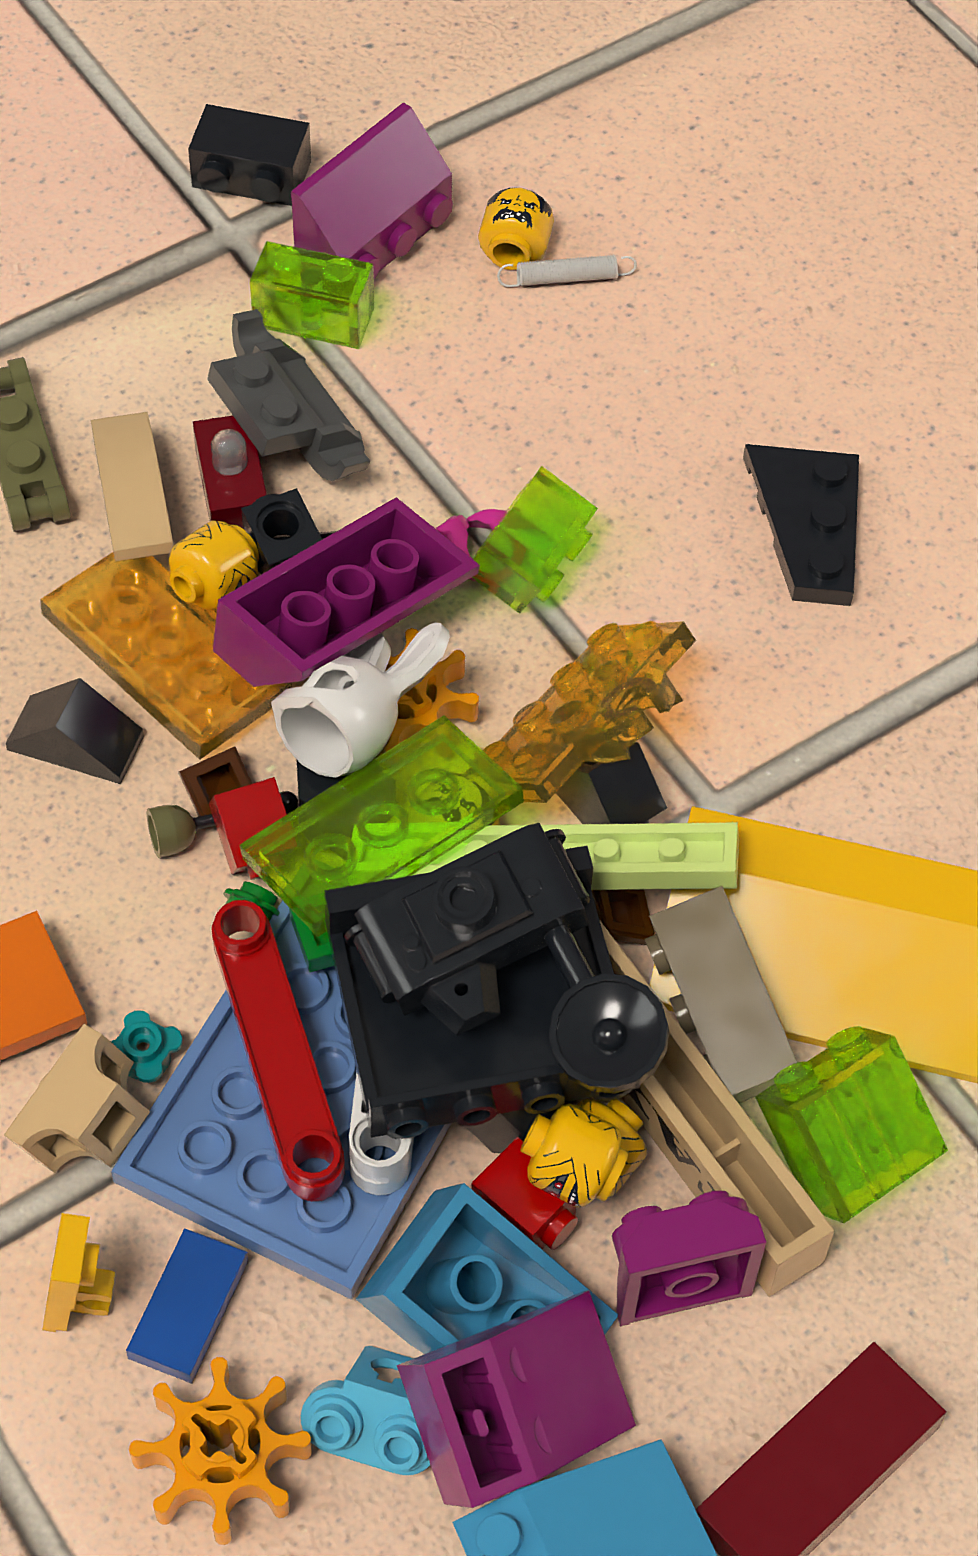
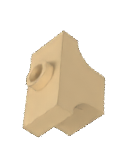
[4,1024,150,1173]

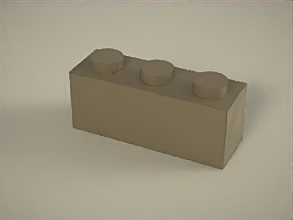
[645,886,802,1103]

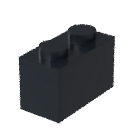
[188,104,311,206]

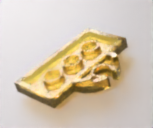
[40,552,292,760]
[463,621,696,803]

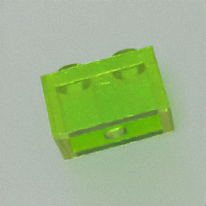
[250,241,374,349]
[472,466,598,614]

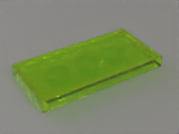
[240,715,524,937]

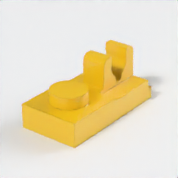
[42,1213,115,1332]

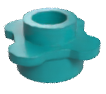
[110,1011,183,1083]

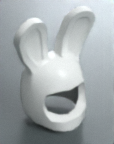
[271,622,450,778]

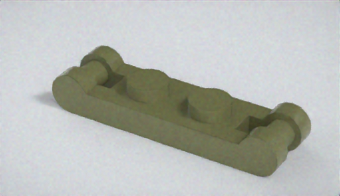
[0,357,71,532]

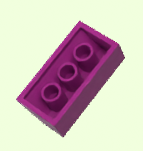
[213,497,480,687]

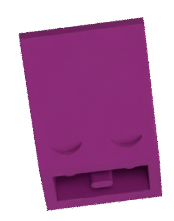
[397,1290,636,1508]

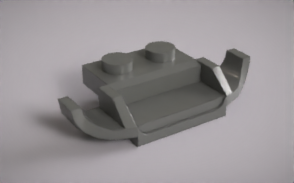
[207,309,370,481]

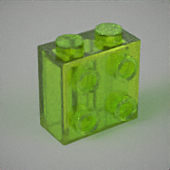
[755,1026,948,1224]

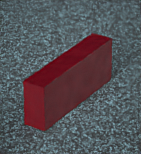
[696,1342,947,1556]

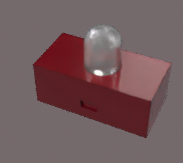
[192,415,267,529]

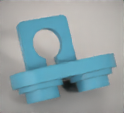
[301,1346,430,1475]

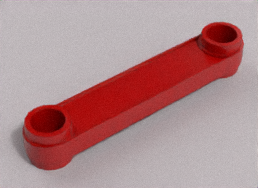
[212,900,345,1202]

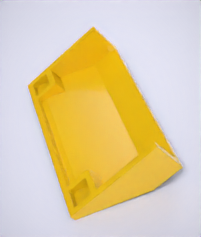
[649,806,978,1084]

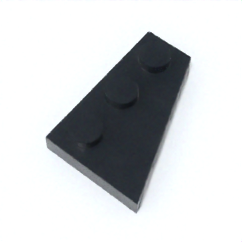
[743,444,859,606]

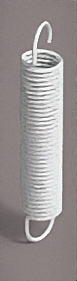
[497,254,637,287]

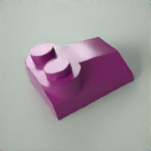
[612,1190,767,1327]

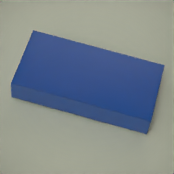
[126,1228,248,1384]

